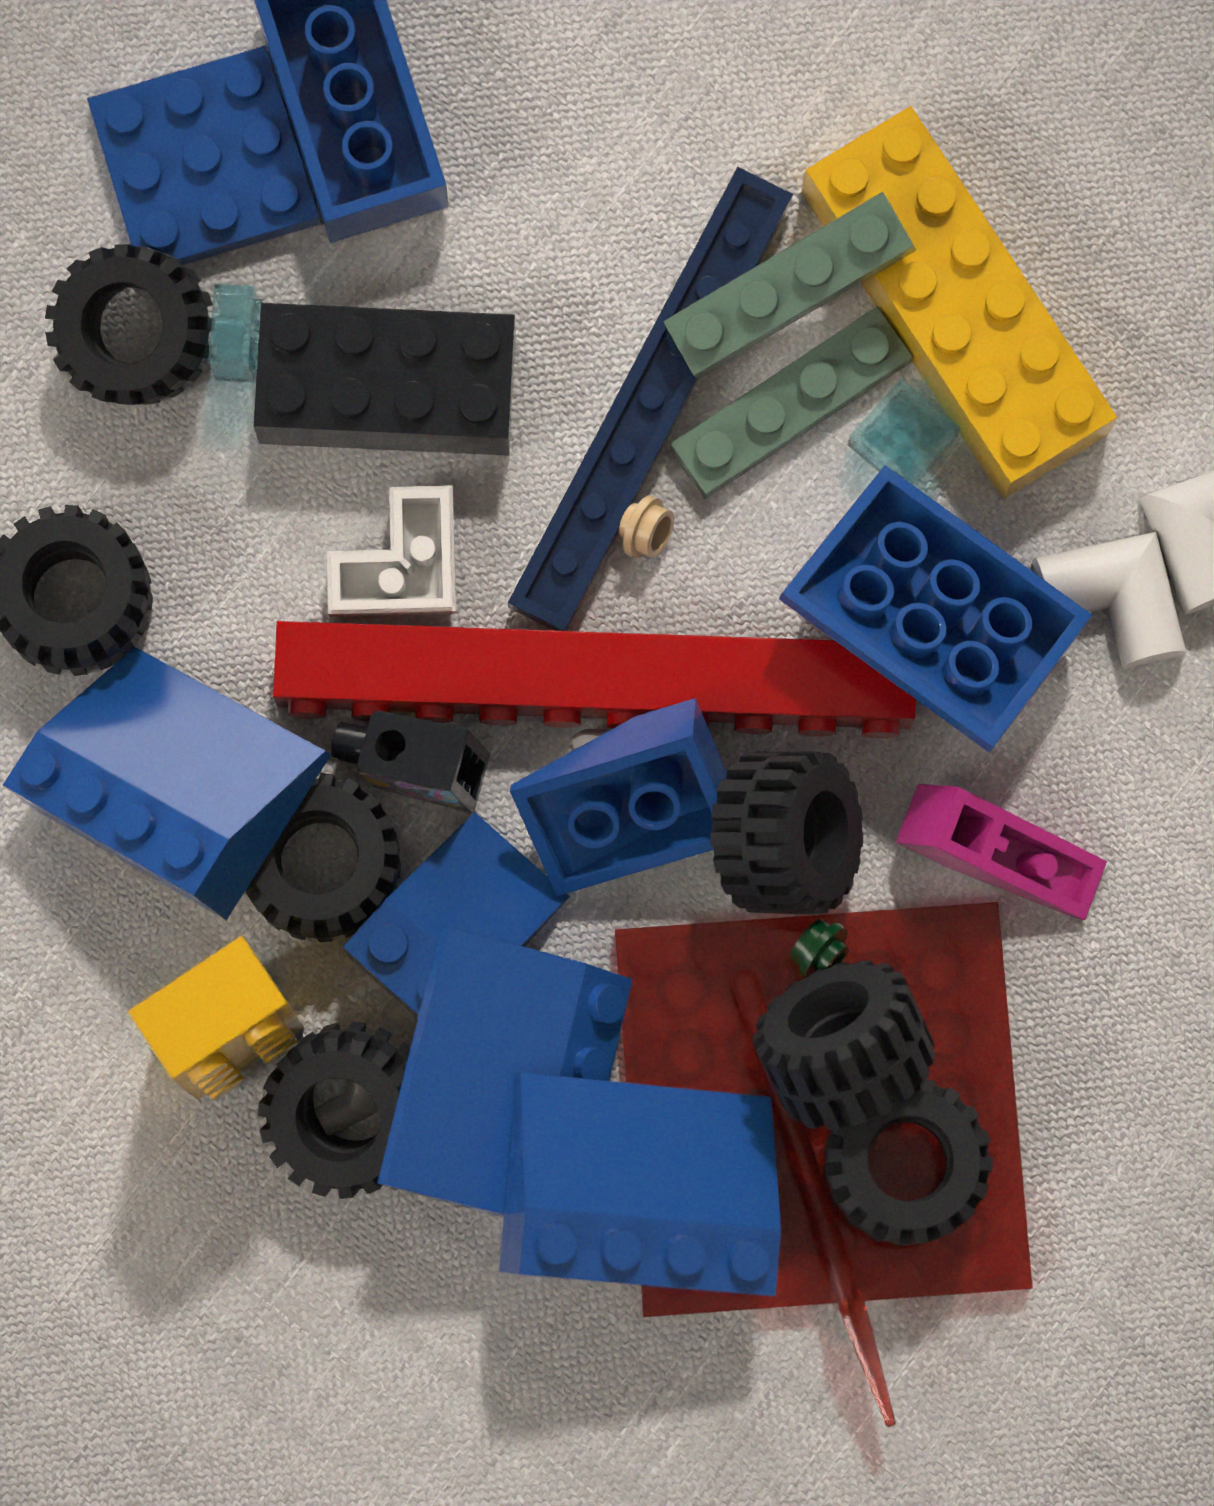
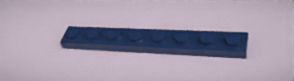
[508,166,793,631]

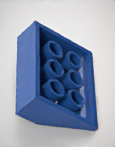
[779,465,1092,753]
[3,647,331,921]
[378,926,633,1218]
[499,1072,781,1296]

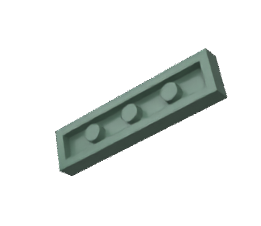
[663,192,917,379]
[670,307,913,500]

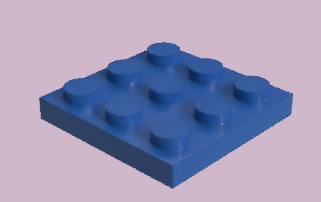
[87,45,321,266]

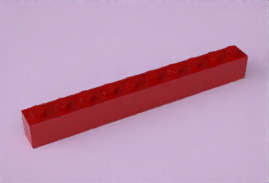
[273,621,916,739]

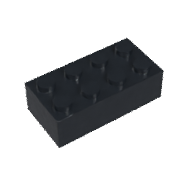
[253,303,516,456]

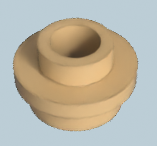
[619,495,674,558]

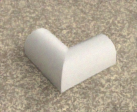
[1140,471,1214,615]
[327,486,456,617]
[1032,532,1186,669]

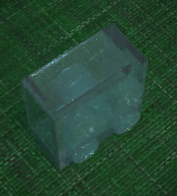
[209,284,263,383]
[847,378,961,486]

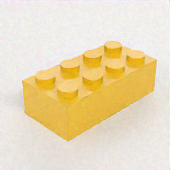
[127,935,305,1101]

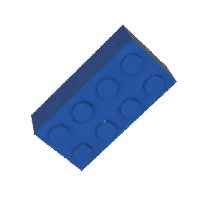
[254,0,449,243]

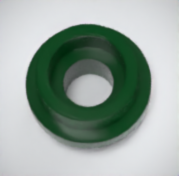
[790,918,849,979]

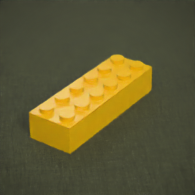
[801,106,1118,500]

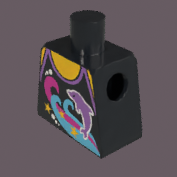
[331,710,490,814]

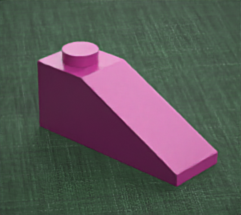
[895,784,1107,920]

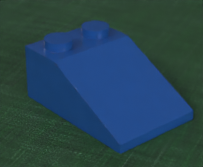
[510,698,727,896]
[343,812,570,1019]

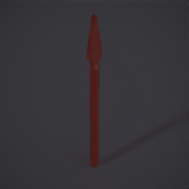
[732,970,896,1427]

